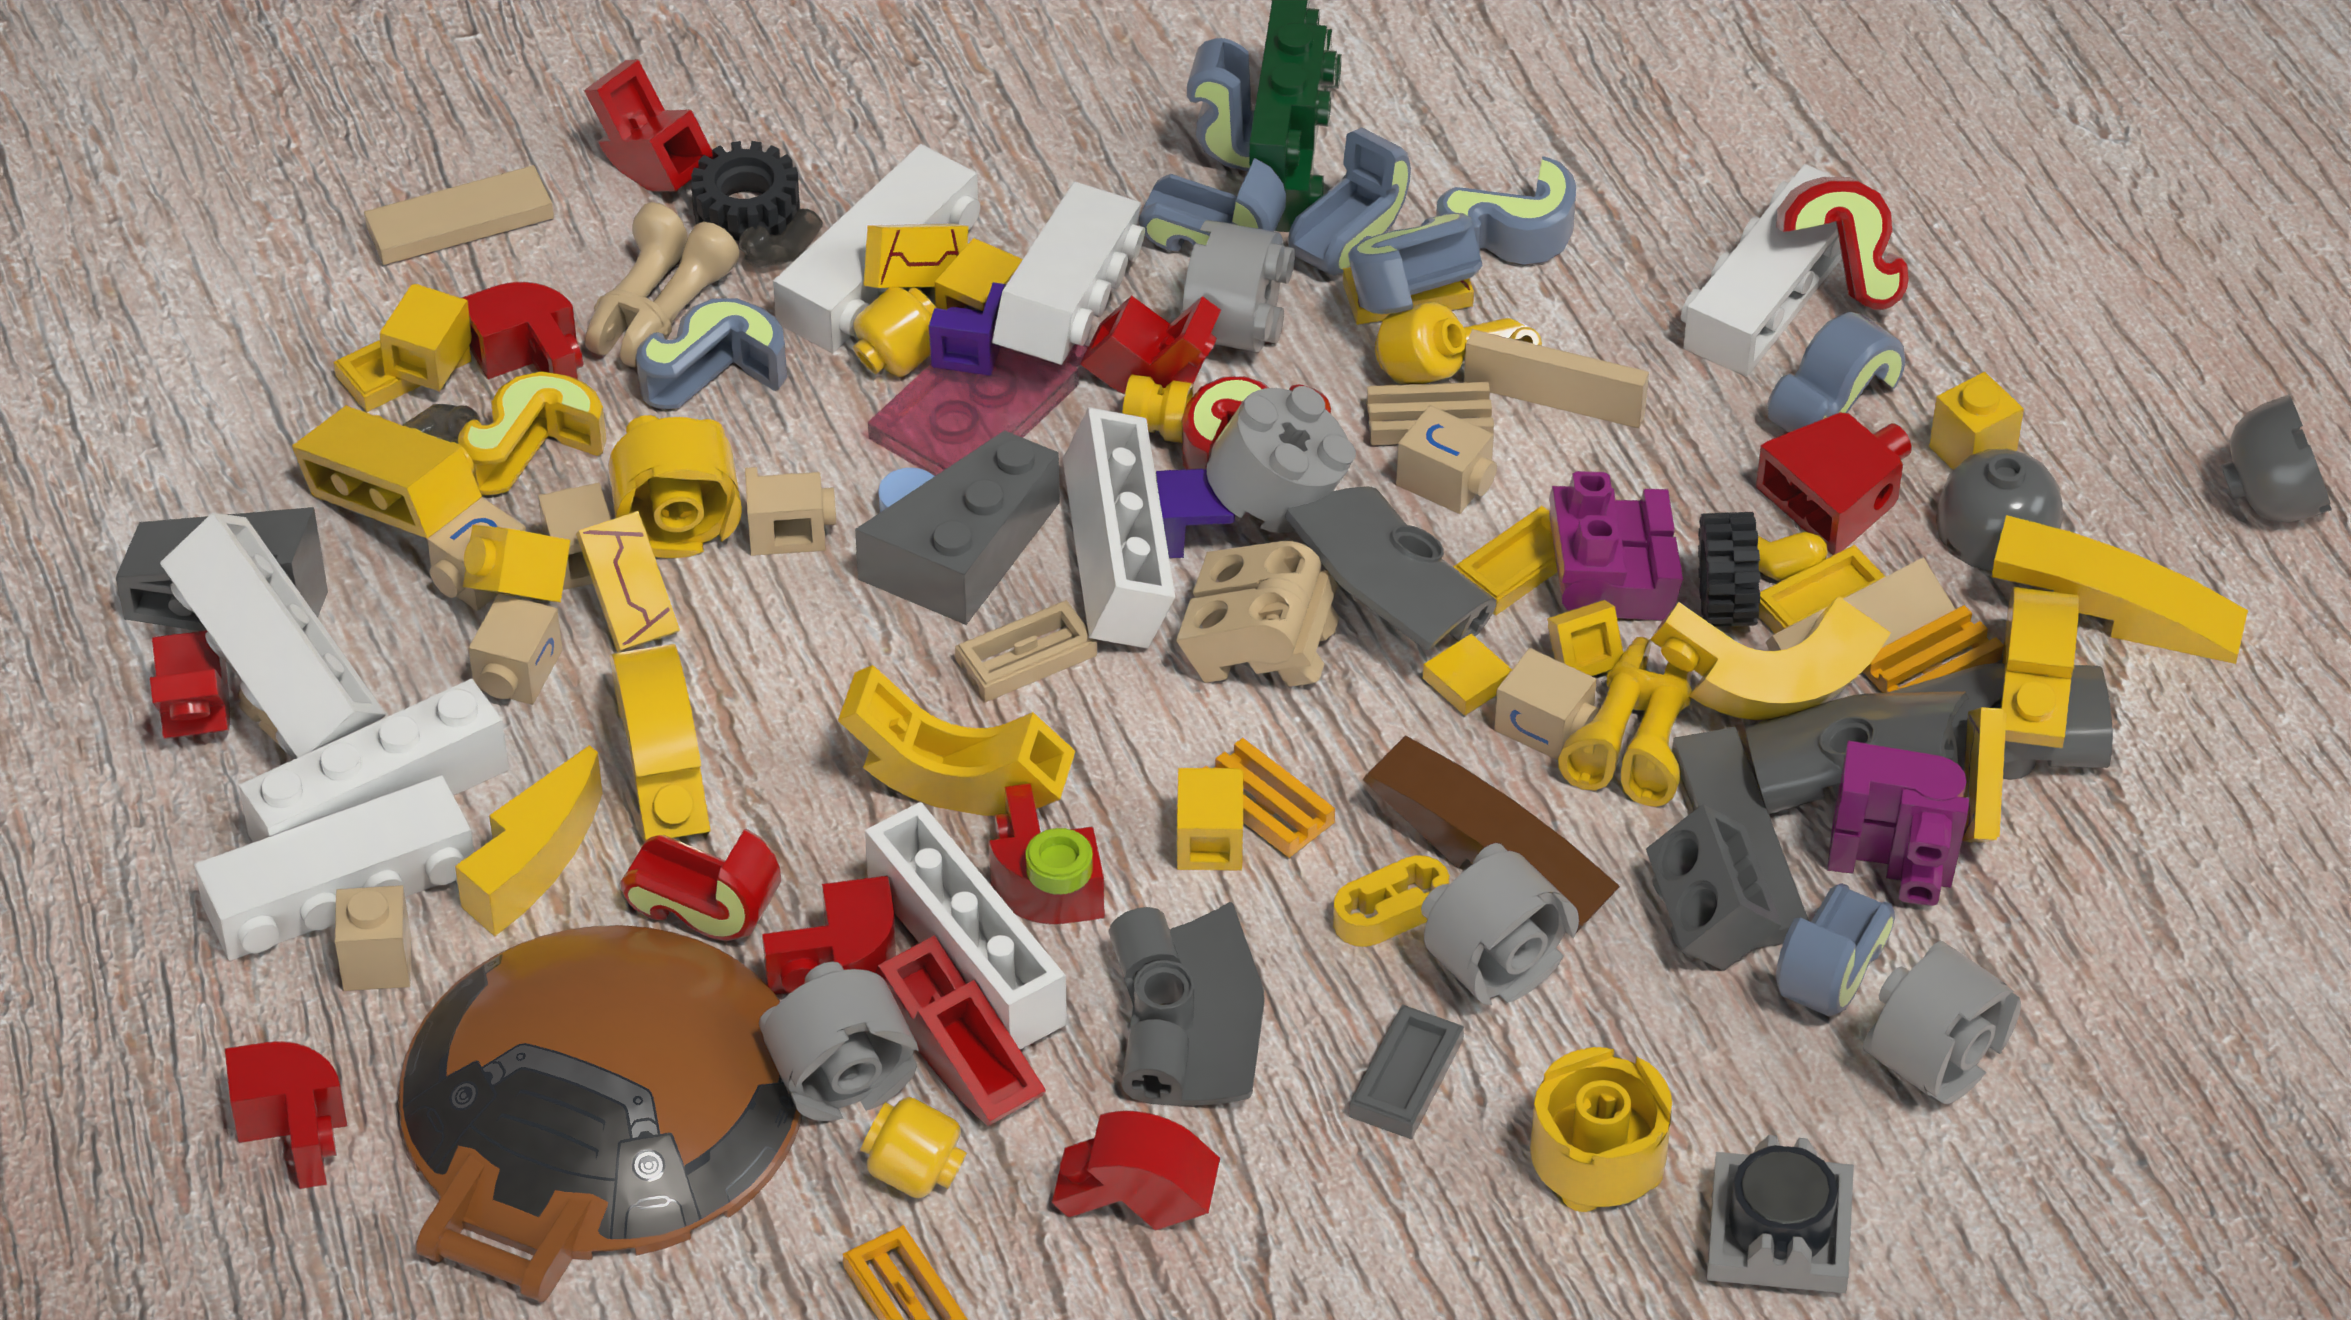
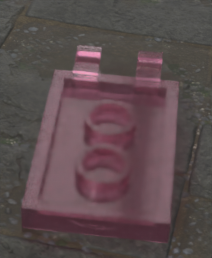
[867,331,1090,476]

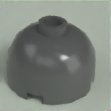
[2221,394,2332,523]
[1936,449,2063,572]

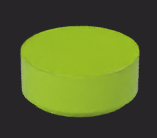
[1026,828,1093,894]

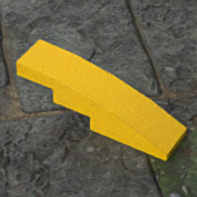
[1992,515,2248,664]

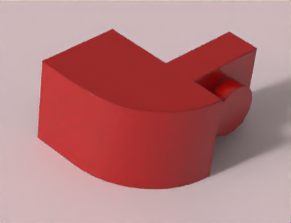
[584,59,713,191]
[462,282,584,380]
[1080,295,1221,394]
[150,630,230,739]
[989,783,1105,924]
[762,875,896,995]
[225,1041,348,1189]
[1052,1111,1220,1231]

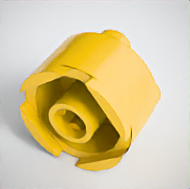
[608,415,742,558]
[1530,1047,1672,1212]

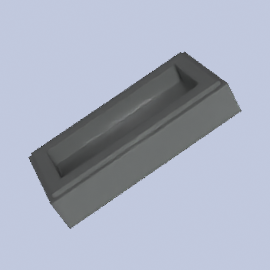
[1349,1004,1464,1139]

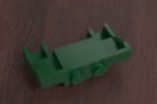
[1249,0,1342,232]

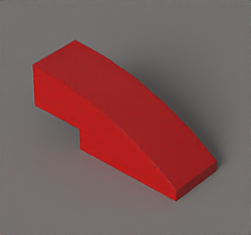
[875,935,1046,1126]

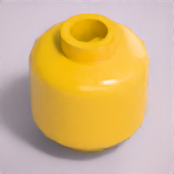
[853,287,936,377]
[1375,302,1467,385]
[860,1097,967,1198]

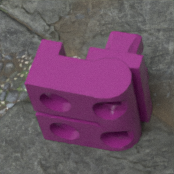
[1549,471,1683,621]
[1827,741,1969,906]

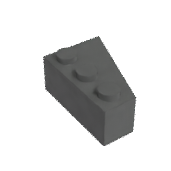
[855,430,1060,625]
[116,507,328,631]

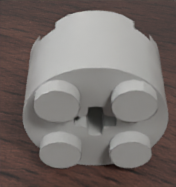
[1182,220,1295,352]
[1207,386,1356,533]
[1421,843,1579,1005]
[1863,941,2021,1104]
[758,962,919,1121]

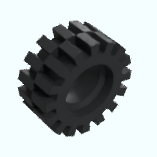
[691,141,800,249]
[1698,512,1760,627]

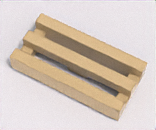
[1366,382,1494,445]
[955,600,1097,702]

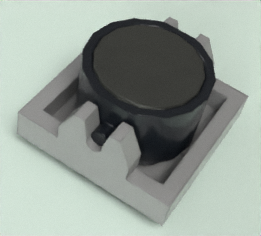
[1707,1135,1854,1294]

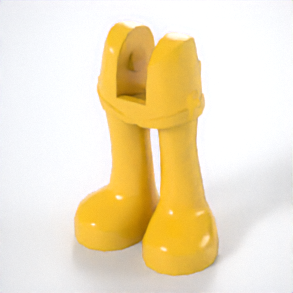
[1558,637,1692,807]

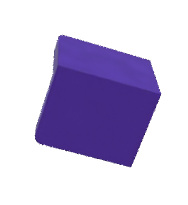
[929,282,1006,376]
[1156,469,1235,559]

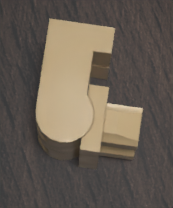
[1176,541,1340,687]

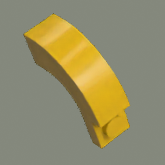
[2001,587,2079,748]
[1650,596,1891,720]
[609,644,711,841]
[838,665,1075,816]

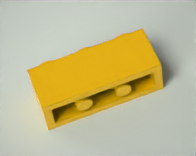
[291,405,482,539]

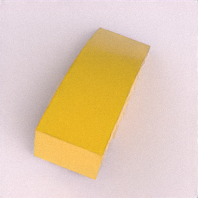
[455,745,603,936]

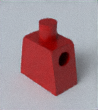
[1756,412,1912,555]

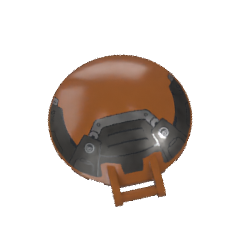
[398,925,803,1302]

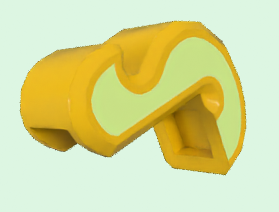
[458,371,607,495]

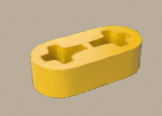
[1333,855,1450,947]

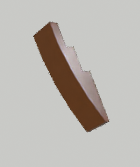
[1362,735,1620,933]

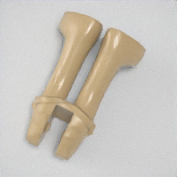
[585,202,740,368]

